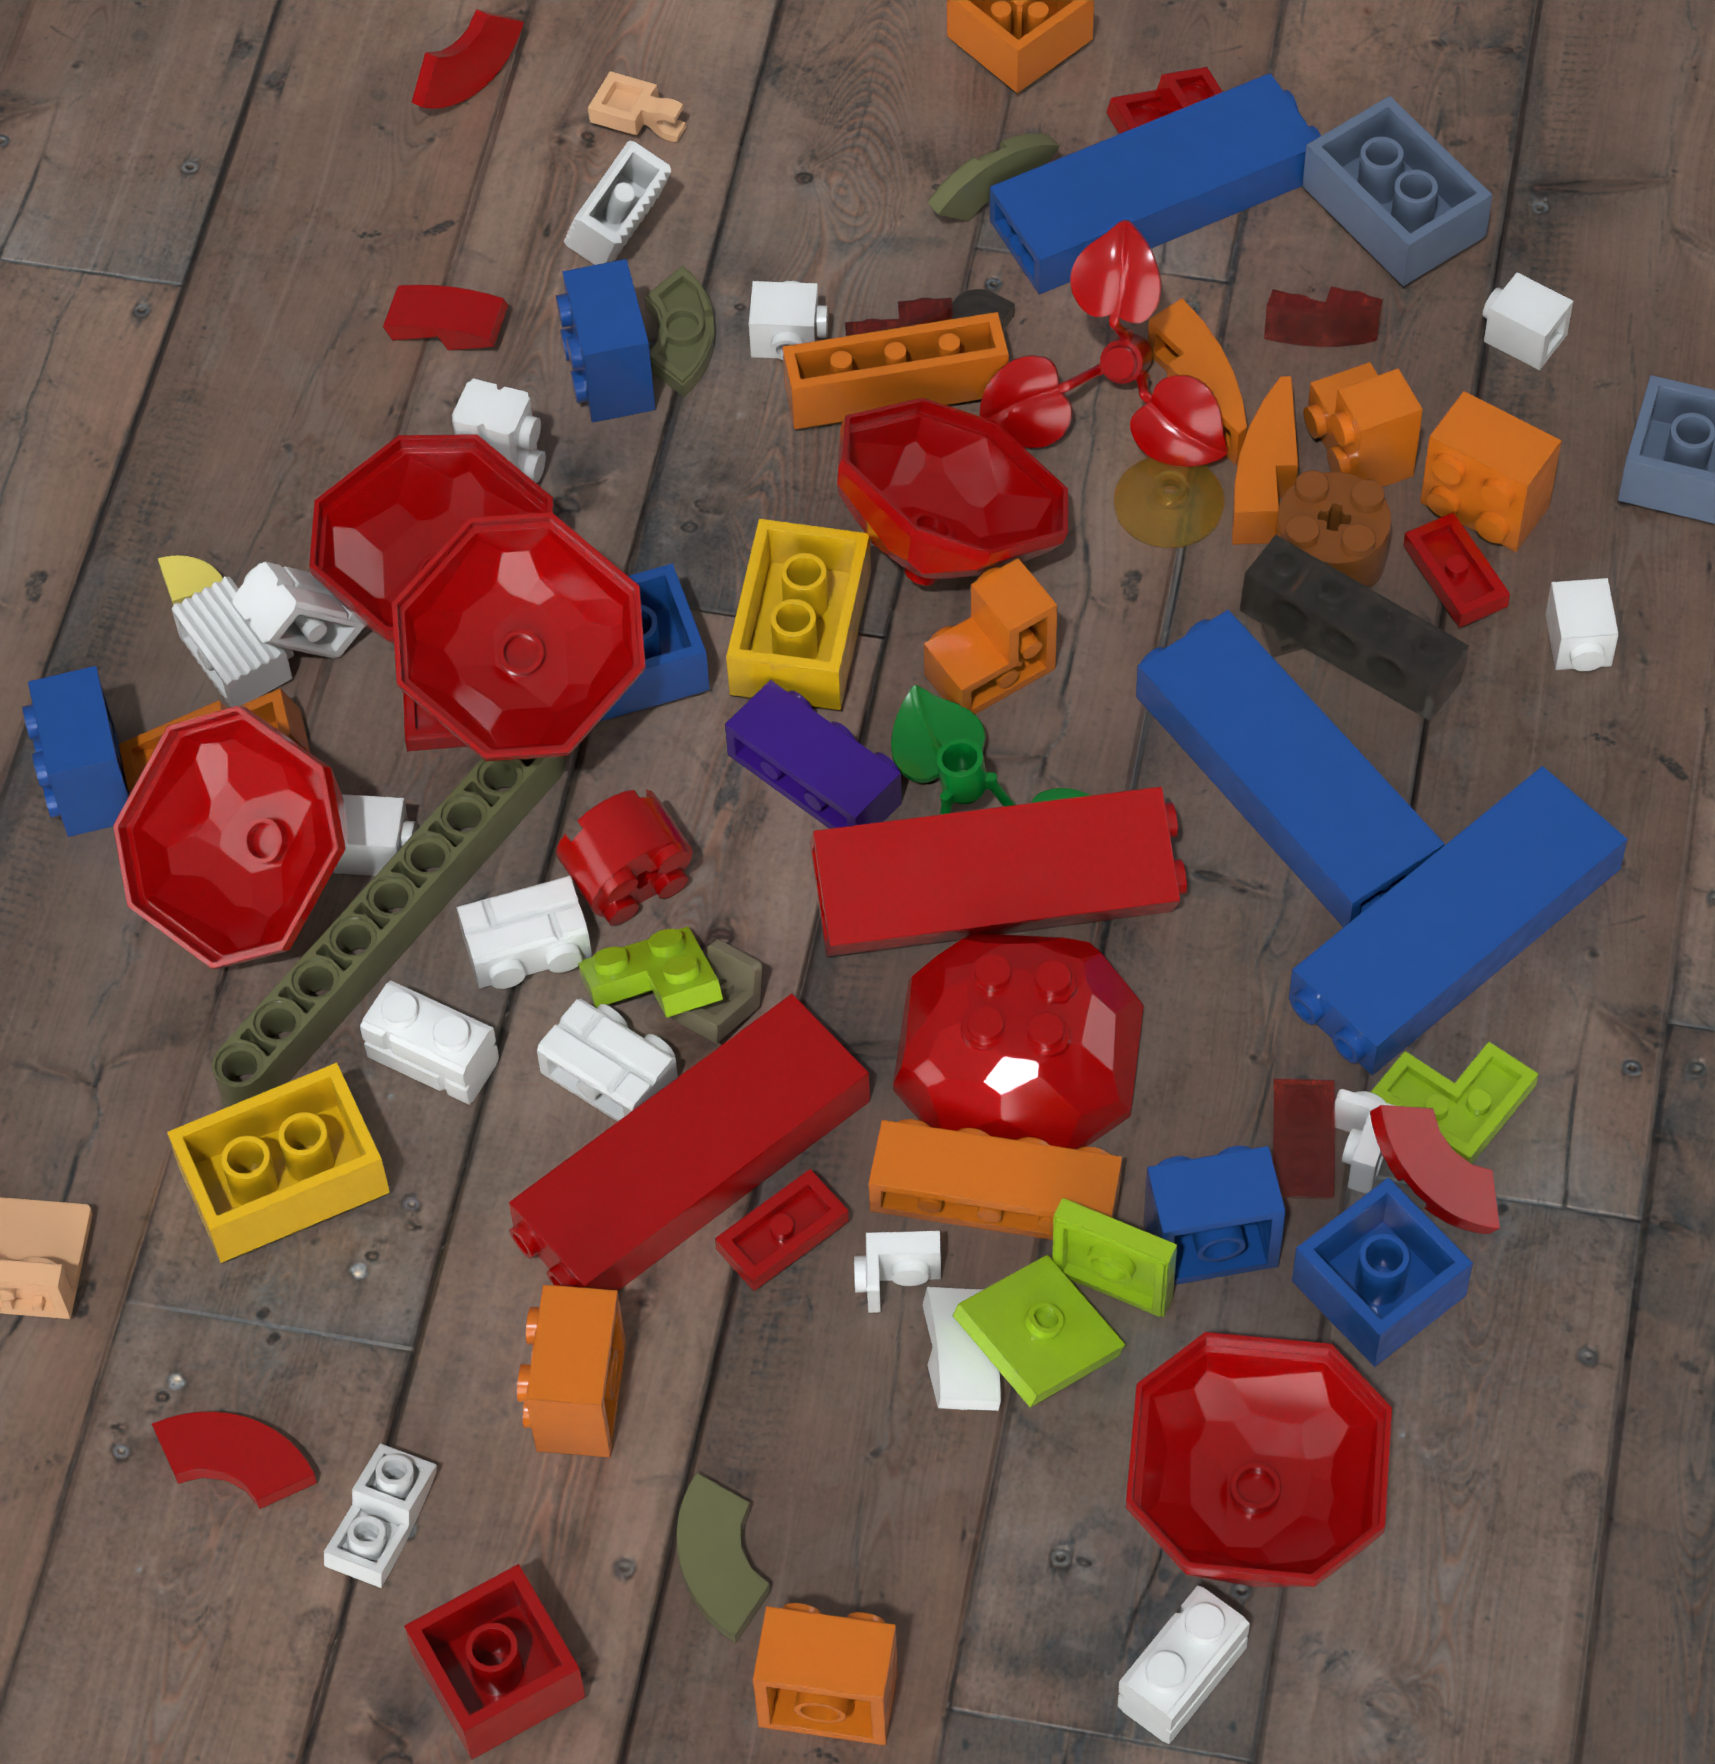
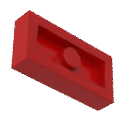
[1403,512,1510,628]
[715,1169,849,1291]

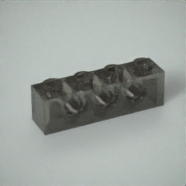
[1239,535,1469,721]

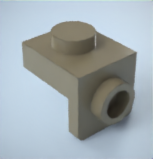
[670,939,762,1044]

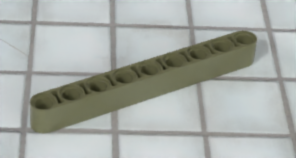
[212,756,566,1107]

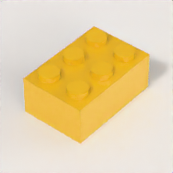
[726,519,871,710]
[167,1062,390,1263]

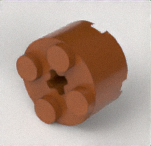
[1274,470,1391,602]

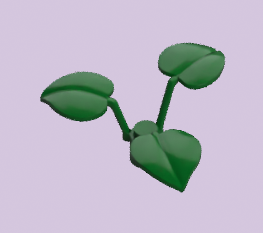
[891,685,1091,815]

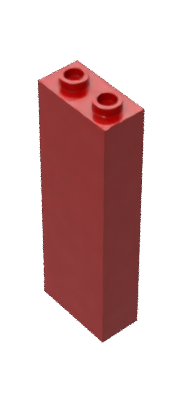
[810,786,1187,957]
[509,994,870,1291]

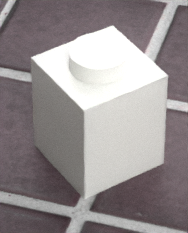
[1482,272,1573,370]
[1545,578,1618,671]
[333,794,418,876]

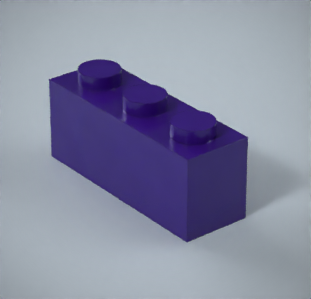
[725,680,902,829]

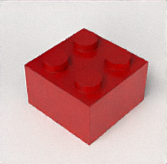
[404,1564,586,1760]

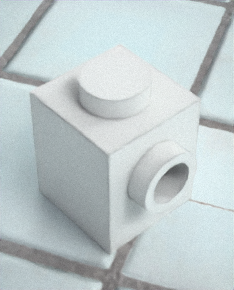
[749,281,828,360]

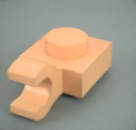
[588,71,687,142]

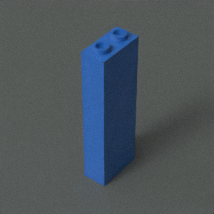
[990,73,1321,295]
[1136,610,1445,928]
[1289,766,1628,1076]

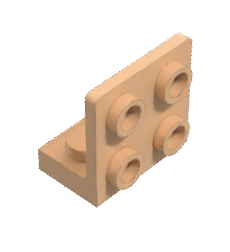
[0,1197,93,1319]

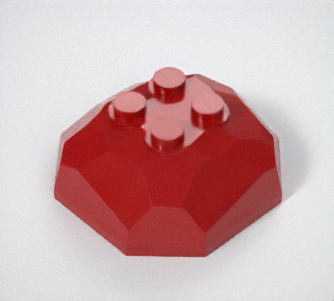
[837,397,1068,586]
[309,434,554,643]
[392,512,645,761]
[113,706,349,969]
[893,933,1144,1150]
[1125,1332,1392,1587]

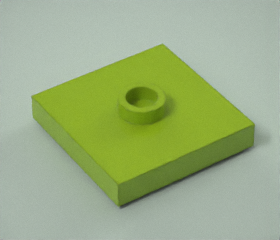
[1052,1198,1177,1317]
[952,1254,1125,1408]

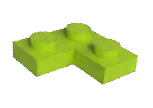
[578,926,723,1018]
[1370,1042,1539,1164]

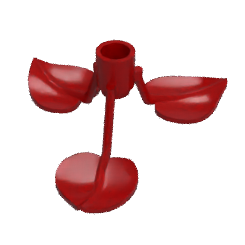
[979,220,1229,467]

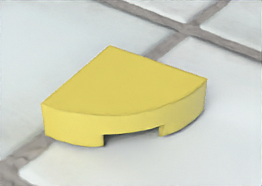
[158,555,223,606]

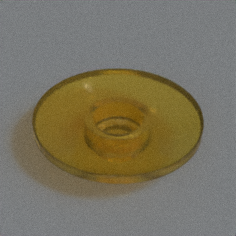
[1114,457,1224,548]

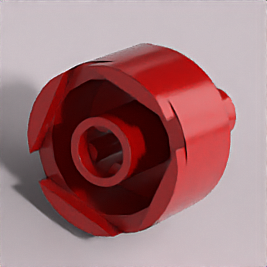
[556,789,693,926]

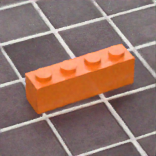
[782,312,1009,430]
[868,1119,1122,1240]

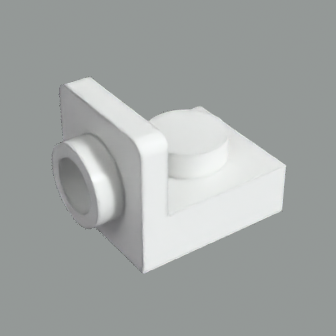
[1332,1089,1395,1194]
[854,1231,941,1313]

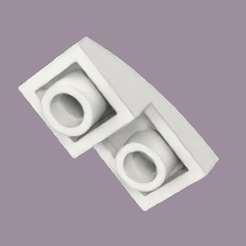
[922,1287,1001,1411]
[324,1443,437,1588]

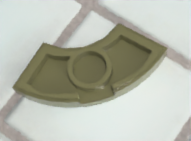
[927,133,1060,221]
[645,265,715,397]
[677,1472,770,1643]

